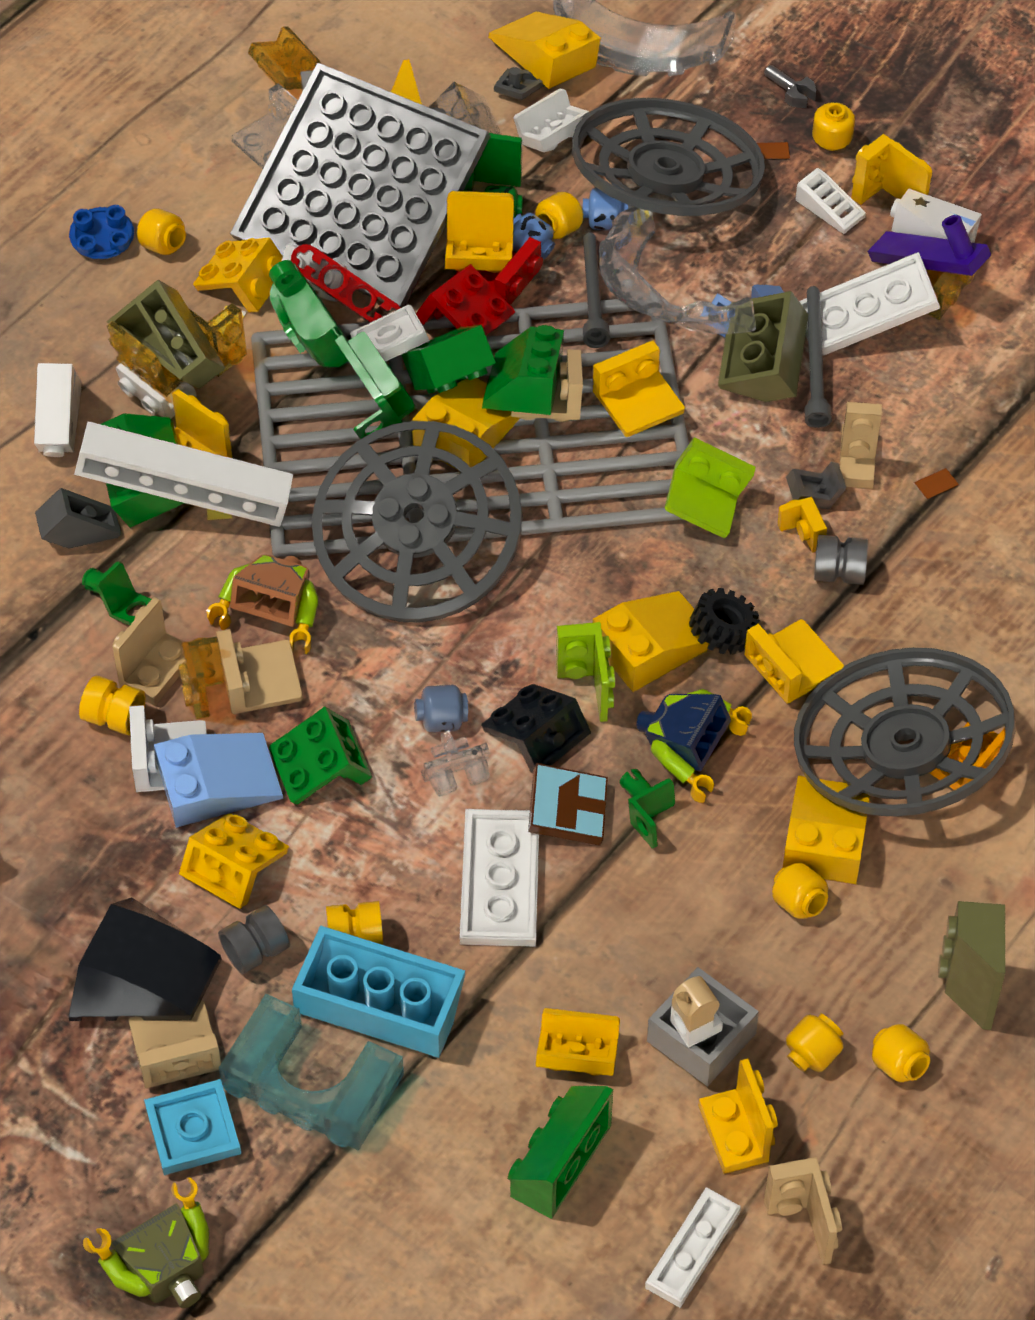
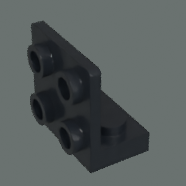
[481,684,591,773]

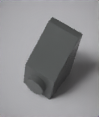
[35,488,121,549]

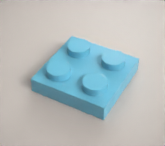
[144,1079,241,1175]

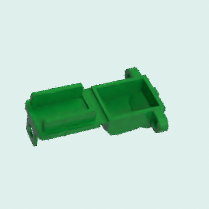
[269,260,416,439]

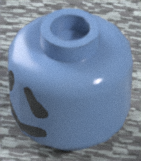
[582,187,628,231]
[513,213,555,259]

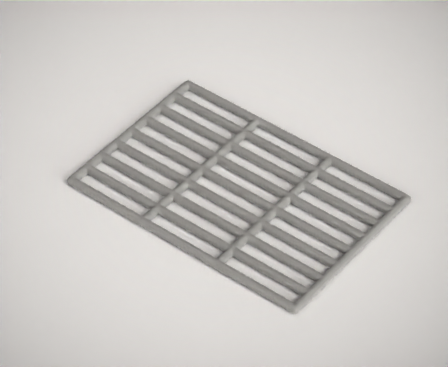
[251,296,689,559]

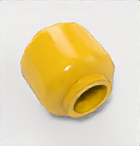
[812,102,855,151]
[535,192,583,239]
[137,208,186,255]
[772,863,828,919]
[786,1013,844,1072]
[872,1024,930,1083]

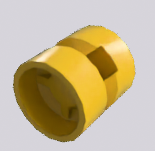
[79,675,146,735]
[326,901,383,945]

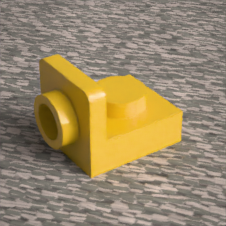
[778,497,827,553]

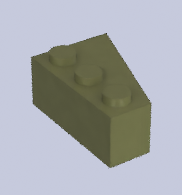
[106,280,225,389]

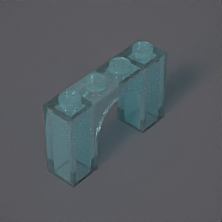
[219,994,404,1150]

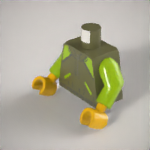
[83,1177,209,1308]

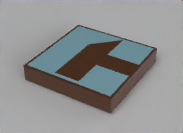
[528,763,608,846]

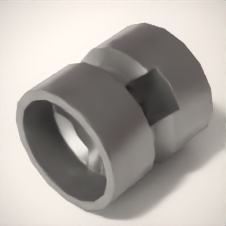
[814,535,868,585]
[218,905,290,974]

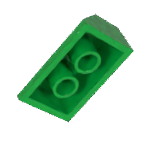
[482,325,564,415]
[101,413,184,528]
[508,1086,613,1219]

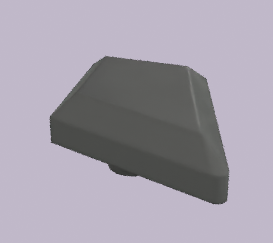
[494,67,545,100]

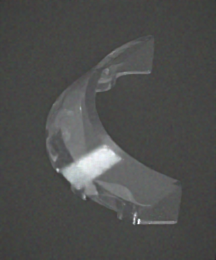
[553,0,736,76]
[598,206,756,334]

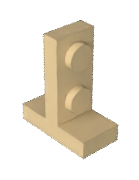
[839,402,882,489]

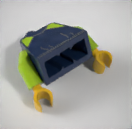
[637,689,752,803]

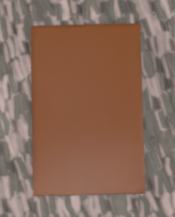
[757,142,790,159]
[914,468,959,499]

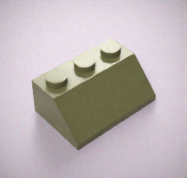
[718,291,808,402]
[938,901,1006,1030]

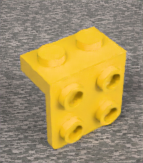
[851,134,932,205]
[445,191,514,273]
[193,238,283,313]

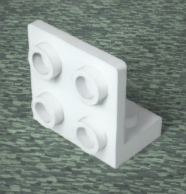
[129,705,207,792]

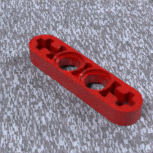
[291,244,401,323]

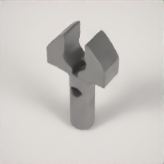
[764,65,816,108]

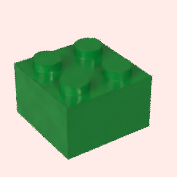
[401,325,496,394]

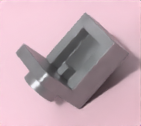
[786,462,846,510]

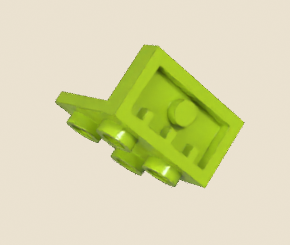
[665,437,756,538]
[556,622,615,722]

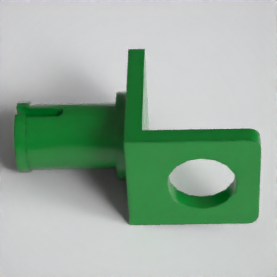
[82,561,152,625]
[620,769,675,849]

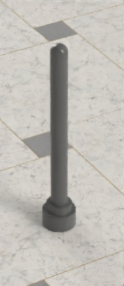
[583,232,610,348]
[804,286,832,428]

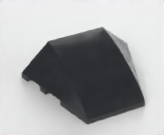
[68,897,222,1021]

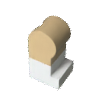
[670,976,723,1048]

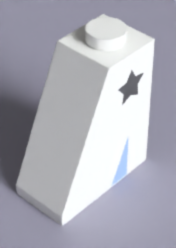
[890,189,982,243]
[34,363,82,457]

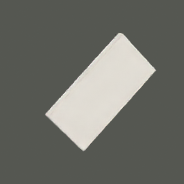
[799,252,940,356]
[460,809,539,947]

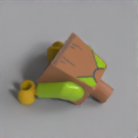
[206,554,319,654]

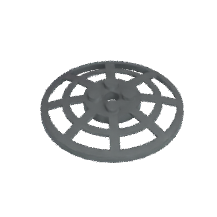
[572,98,765,216]
[312,421,523,623]
[794,647,1016,817]

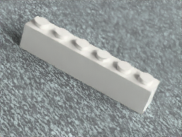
[74,421,293,527]

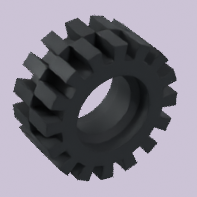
[689,588,760,655]

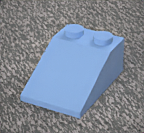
[154,733,283,828]

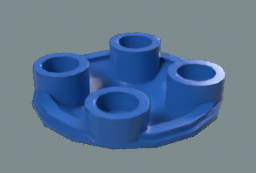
[69,205,134,259]

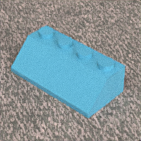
[292,925,465,1058]

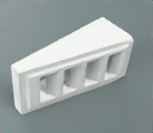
[796,168,866,234]

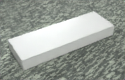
[645,1187,741,1308]

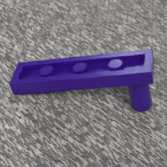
[867,215,991,276]

